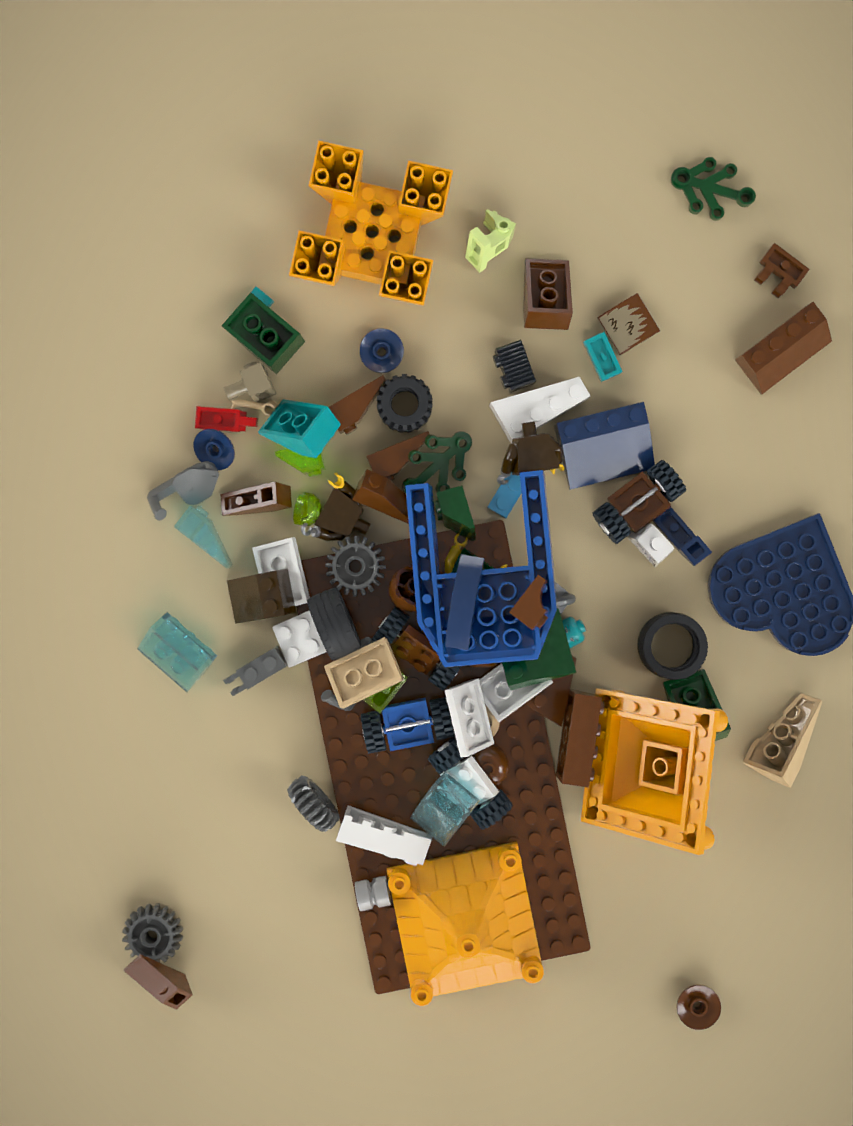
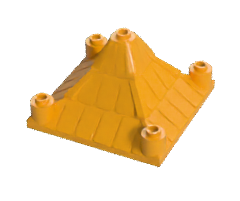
[581,688,728,855]
[387,841,544,1006]

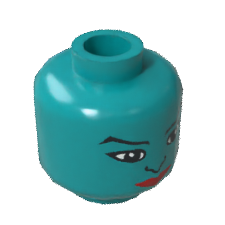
[562,617,587,649]

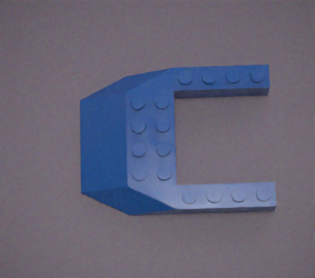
[405,470,557,667]

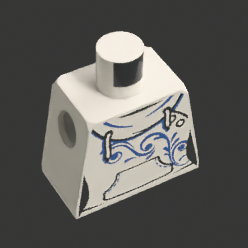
[627,523,674,567]

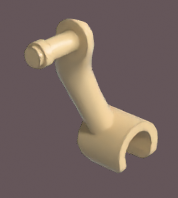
[229,400,277,416]

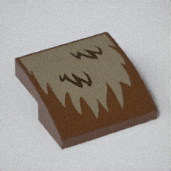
[597,293,660,355]

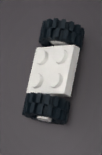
[428,736,513,830]

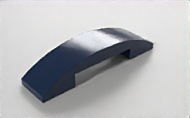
[653,494,712,566]
[445,554,485,650]

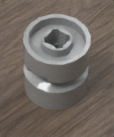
[355,876,391,912]

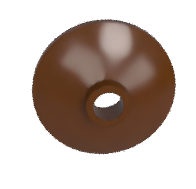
[676,985,721,1030]

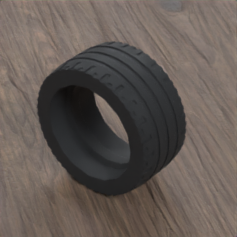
[307,587,362,661]
[637,612,708,680]

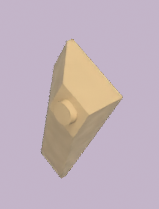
[743,693,822,788]

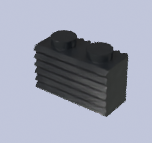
[493,339,536,393]

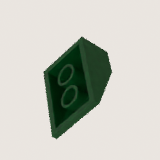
[221,292,305,375]
[663,669,731,741]

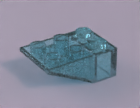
[410,771,480,847]

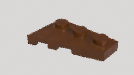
[524,656,577,727]

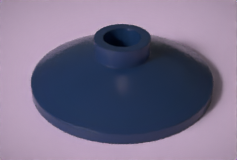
[359,328,404,373]
[193,429,235,470]

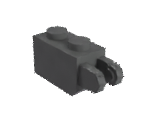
[223,646,288,696]

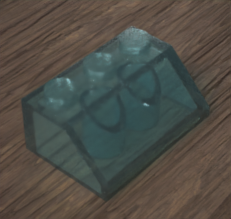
[137,612,217,692]

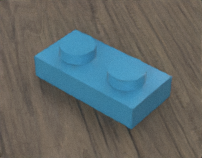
[487,473,522,519]

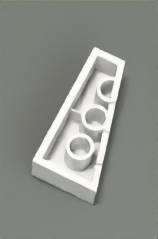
[489,377,590,443]
[336,806,432,866]

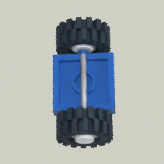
[361,697,455,754]

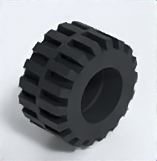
[377,374,433,433]

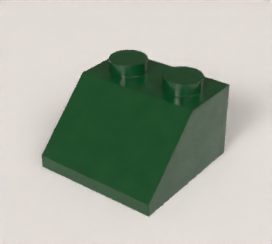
[434,485,476,541]

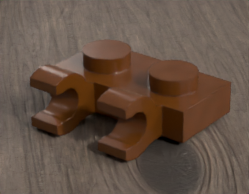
[754,243,810,298]

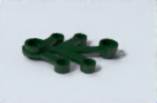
[671,157,756,221]
[402,431,472,494]

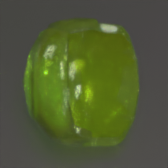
[293,492,322,526]

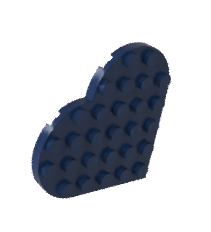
[708,513,853,656]

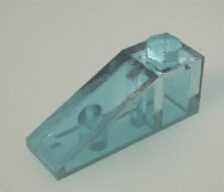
[174,505,233,568]

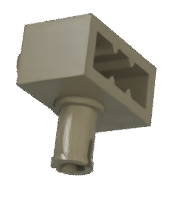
[224,362,276,402]

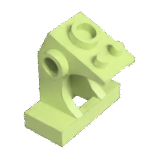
[465,209,516,273]

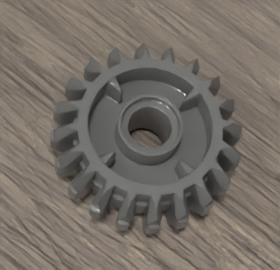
[325,536,386,596]
[287,775,340,832]
[122,903,183,963]

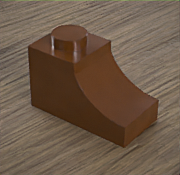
[509,575,548,630]

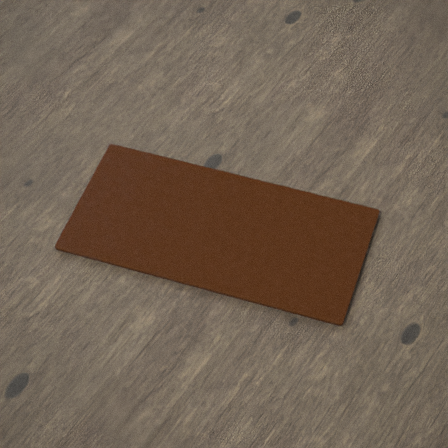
[296,520,591,994]

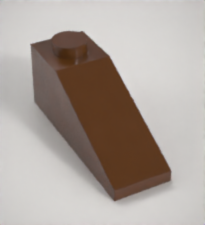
[328,375,386,435]
[366,431,430,481]
[353,469,409,524]
[220,481,292,516]

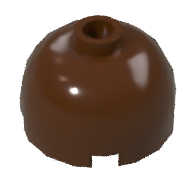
[389,565,417,612]
[466,744,509,787]

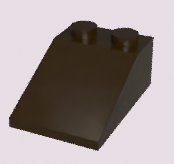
[227,568,296,624]

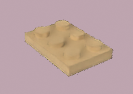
[324,637,404,709]

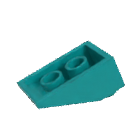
[258,399,341,458]

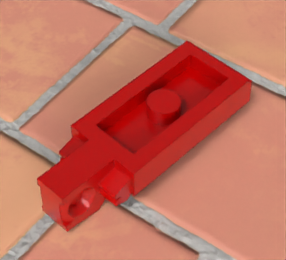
[195,406,259,432]

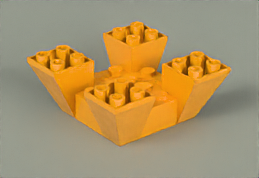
[289,140,453,306]

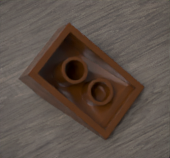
[523,258,573,330]

